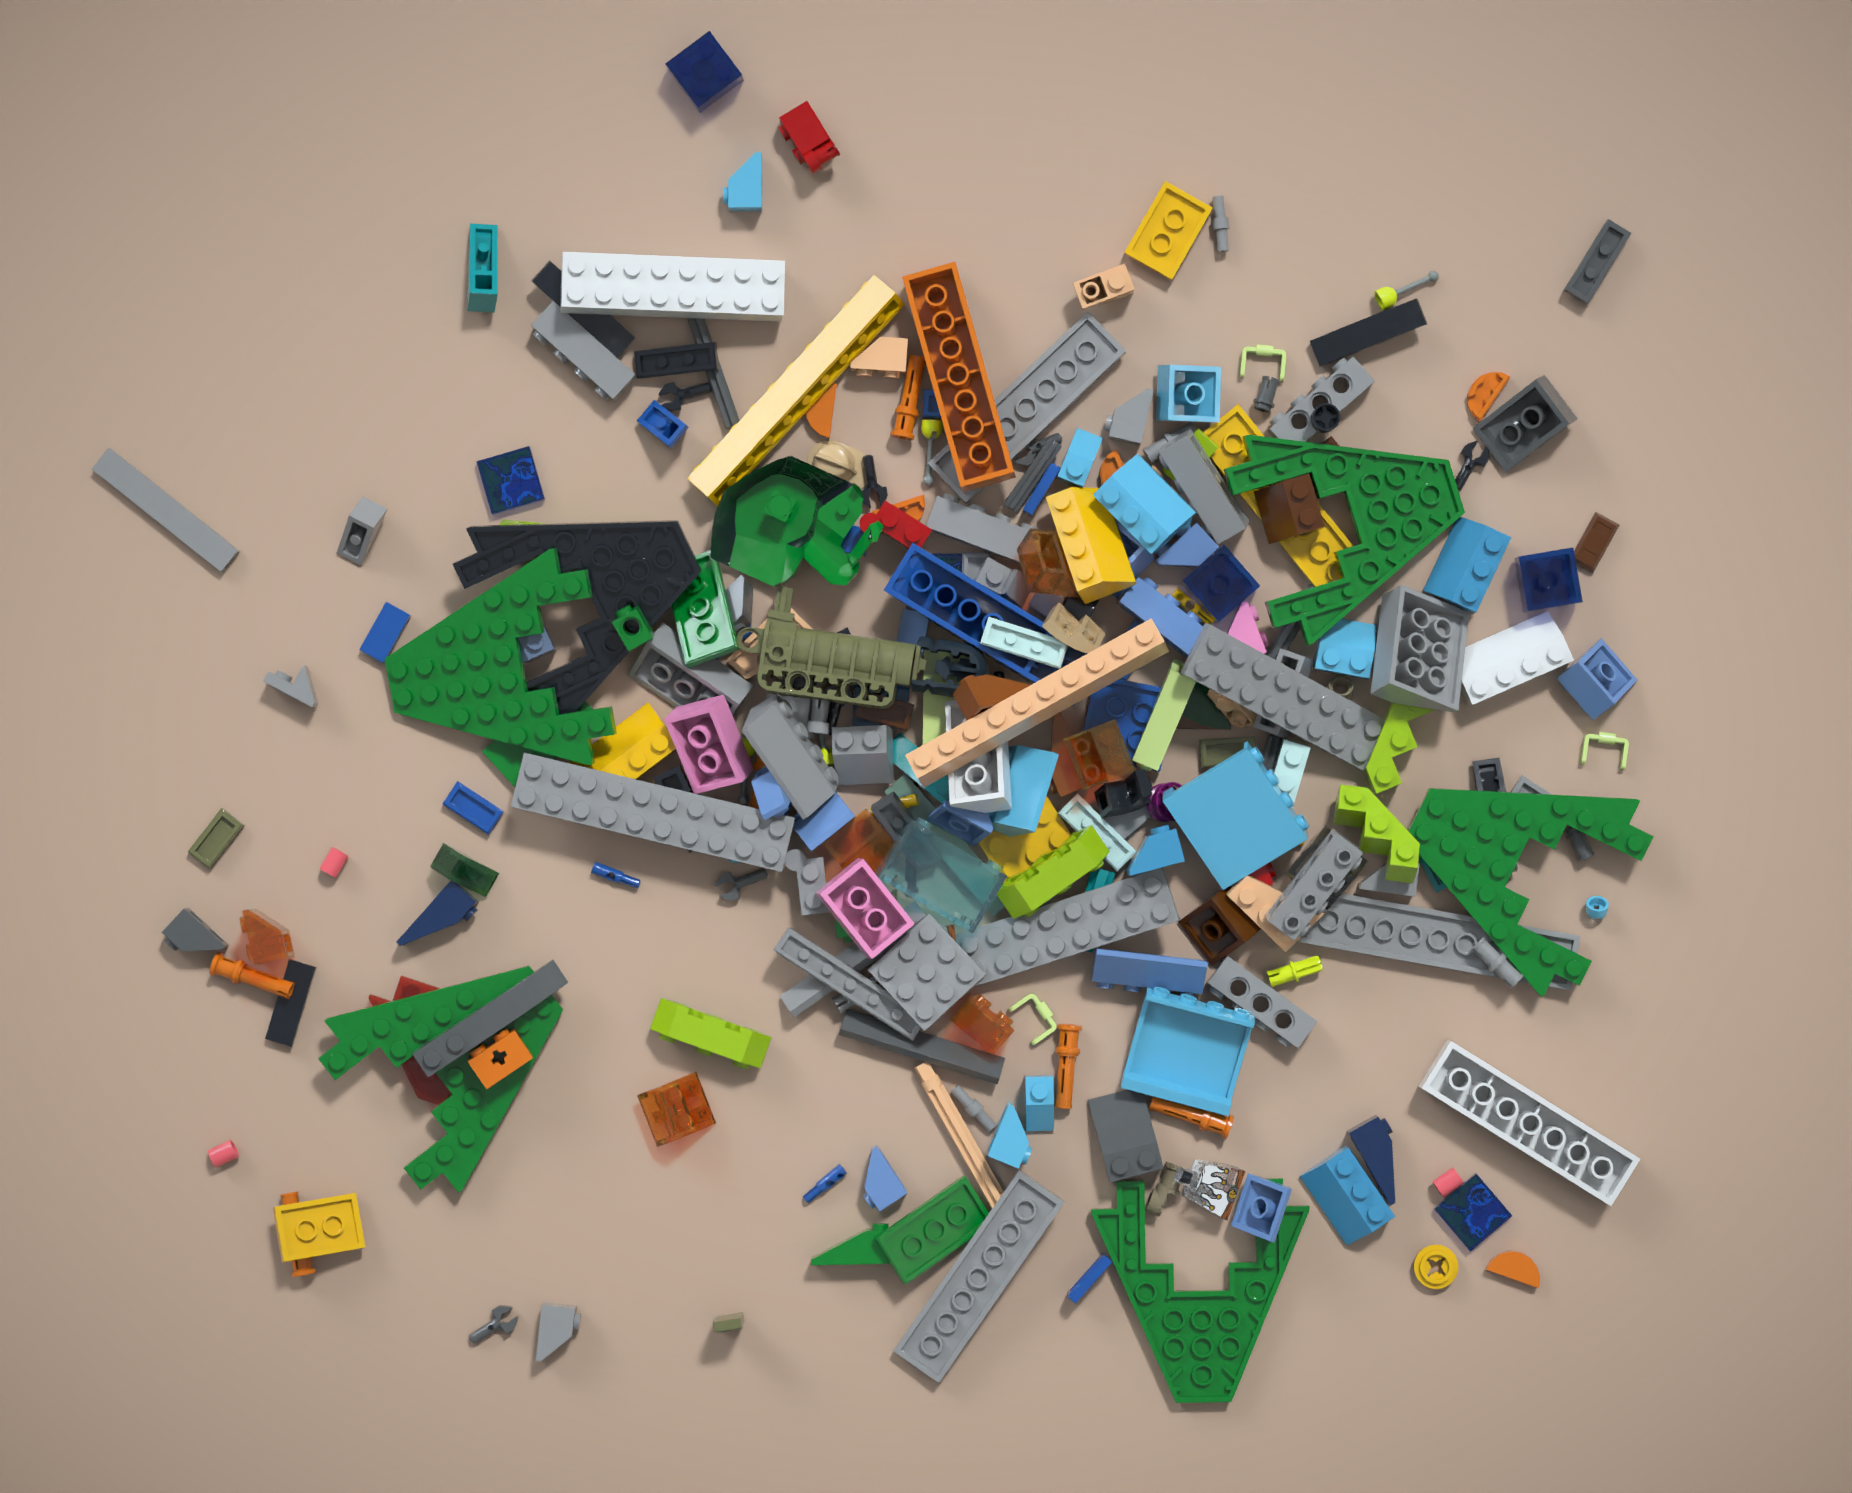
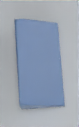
[897,609,929,657]

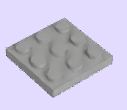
[868,914,986,1032]

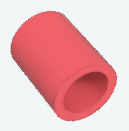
[320,847,349,878]
[208,1140,239,1168]
[1432,1167,1464,1197]

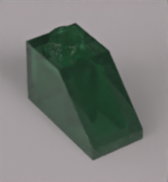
[430,843,499,897]

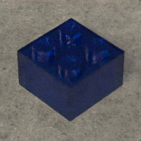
[665,31,744,113]
[1180,544,1260,624]
[1514,547,1583,613]

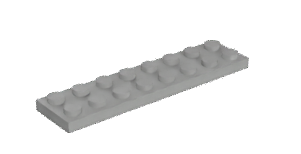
[928,312,1126,504]
[1180,623,1385,771]
[955,867,1180,987]
[894,1169,1065,1383]

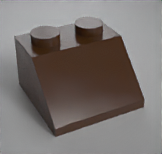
[1253,474,1325,544]
[1178,886,1261,966]

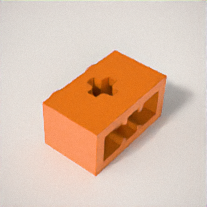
[468,1028,533,1089]

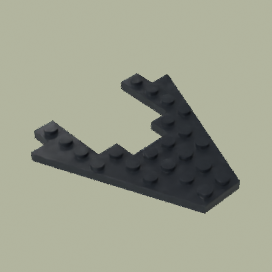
[452,520,702,714]

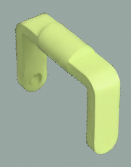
[1240,344,1286,382]
[1580,732,1629,770]
[1008,993,1056,1045]

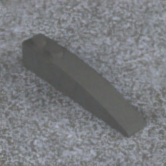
[413,960,569,1077]

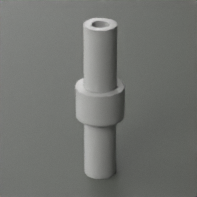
[1212,196,1229,252]
[951,1085,996,1132]

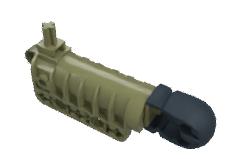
[737,586,987,709]

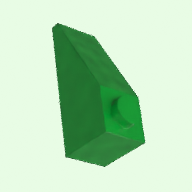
[811,1223,890,1265]

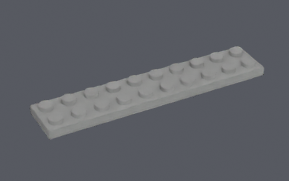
[511,753,795,872]
[1297,892,1580,990]

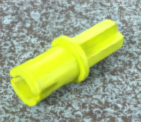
[1267,956,1323,988]

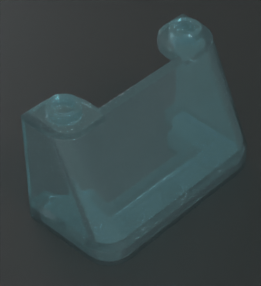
[874,817,1007,934]

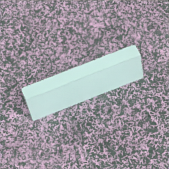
[980,617,1068,669]
[1058,793,1137,871]

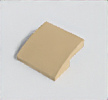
[1042,602,1105,653]

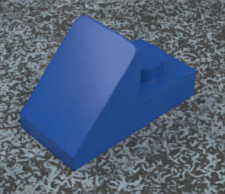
[637,400,689,449]

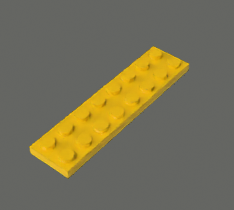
[1203,404,1353,587]

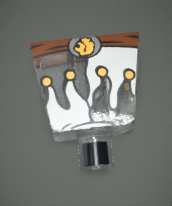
[1174,1159,1246,1220]

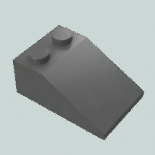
[1473,375,1578,472]
[1088,1090,1164,1182]

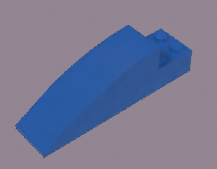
[884,543,1088,708]

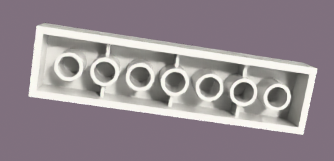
[560,252,785,322]
[1418,1040,1640,1206]

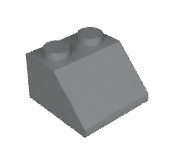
[832,725,894,785]

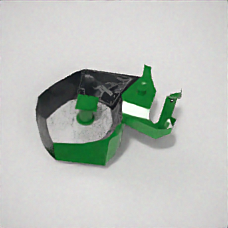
[710,456,883,588]

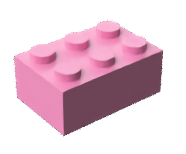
[664,694,754,794]
[815,858,915,959]

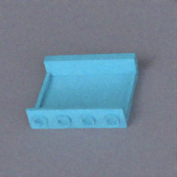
[1163,741,1309,890]
[1121,987,1255,1116]

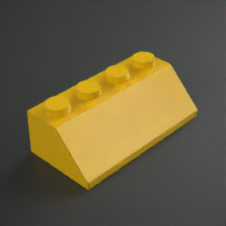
[1046,487,1137,604]
[568,702,676,780]

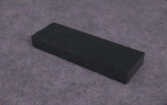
[634,342,719,379]
[265,959,317,1047]

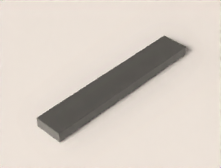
[839,1009,1005,1084]

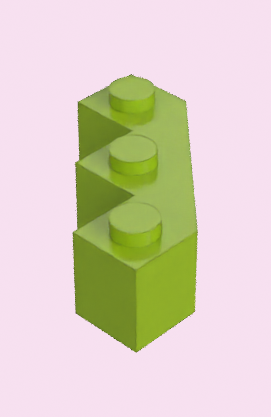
[1364,702,1433,794]
[1334,784,1420,883]
[995,825,1110,919]
[650,998,772,1070]

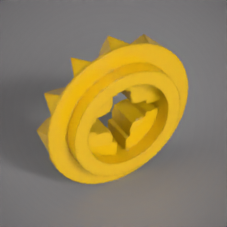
[1414,1245,1458,1289]

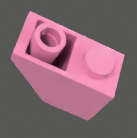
[1227,601,1269,654]

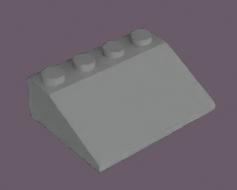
[1370,585,1469,712]

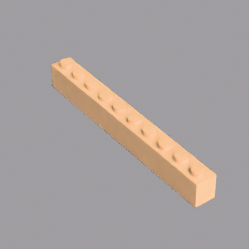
[905,618,1169,787]

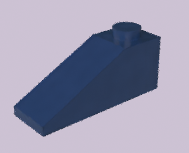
[396,880,479,946]
[1347,1115,1395,1206]

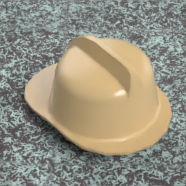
[807,440,867,489]

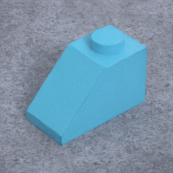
[723,152,762,211]
[1057,428,1103,487]
[1025,1075,1054,1131]

